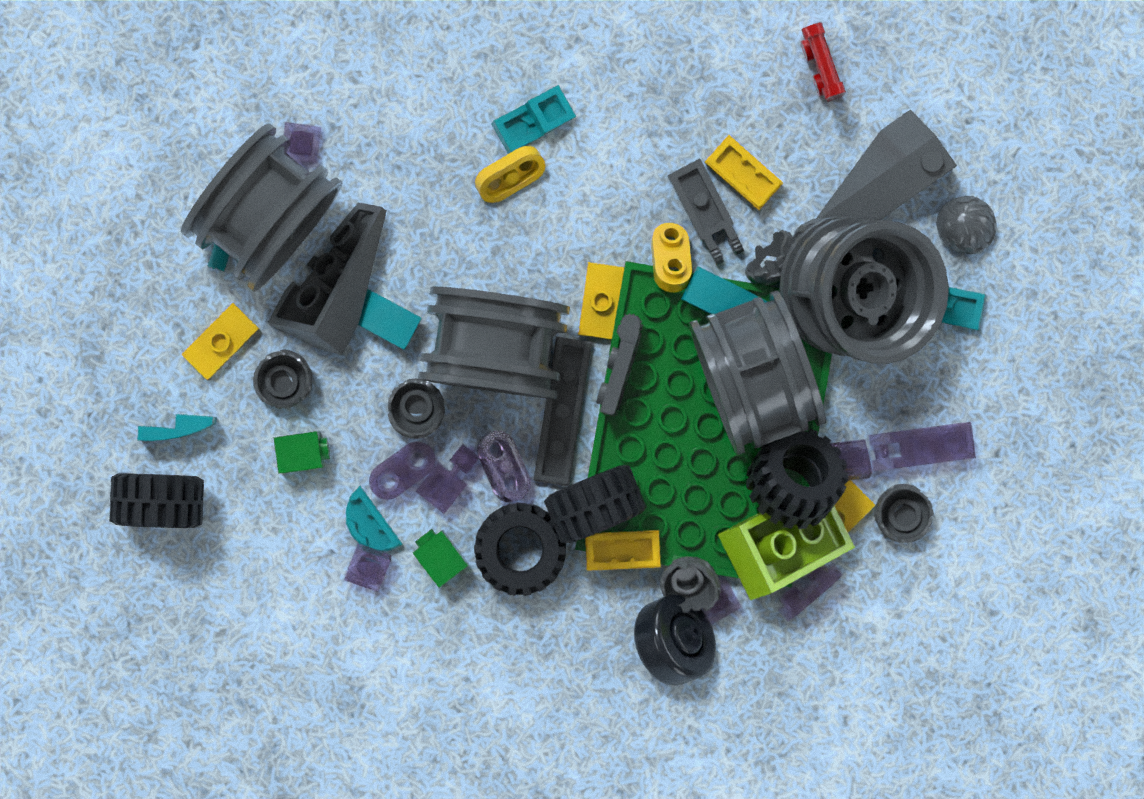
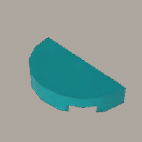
[346,485,403,551]

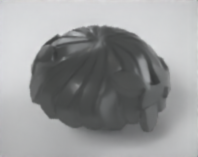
[936,196,997,254]
[745,230,795,287]
[253,349,313,409]
[388,378,445,439]
[874,484,934,543]
[660,556,721,613]

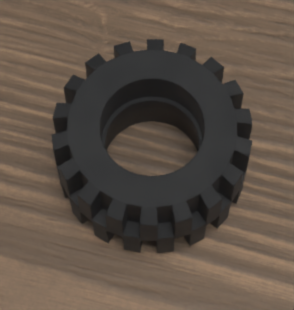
[746,429,849,529]
[544,465,647,543]
[109,473,204,528]
[474,503,566,596]

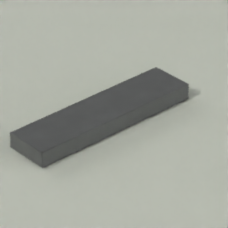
[533,336,592,486]

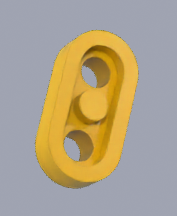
[475,146,546,203]
[651,223,692,292]

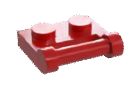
[800,22,846,102]

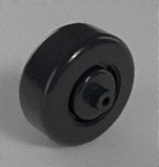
[634,594,716,686]

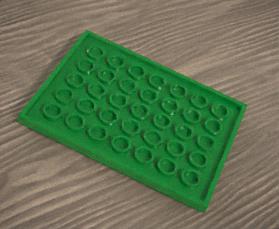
[575,261,832,588]

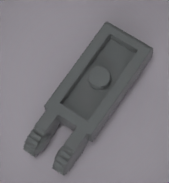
[667,159,744,265]
[596,313,644,417]

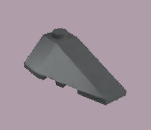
[816,109,957,220]
[268,202,387,355]

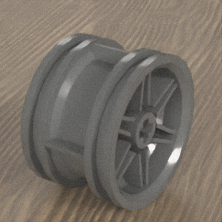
[180,123,343,292]
[779,215,949,364]
[417,286,570,399]
[689,290,826,455]

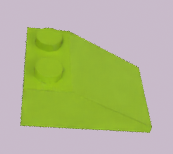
[718,506,855,600]

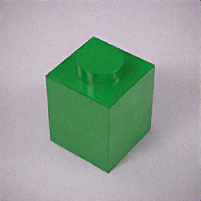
[273,431,330,474]
[413,529,469,588]

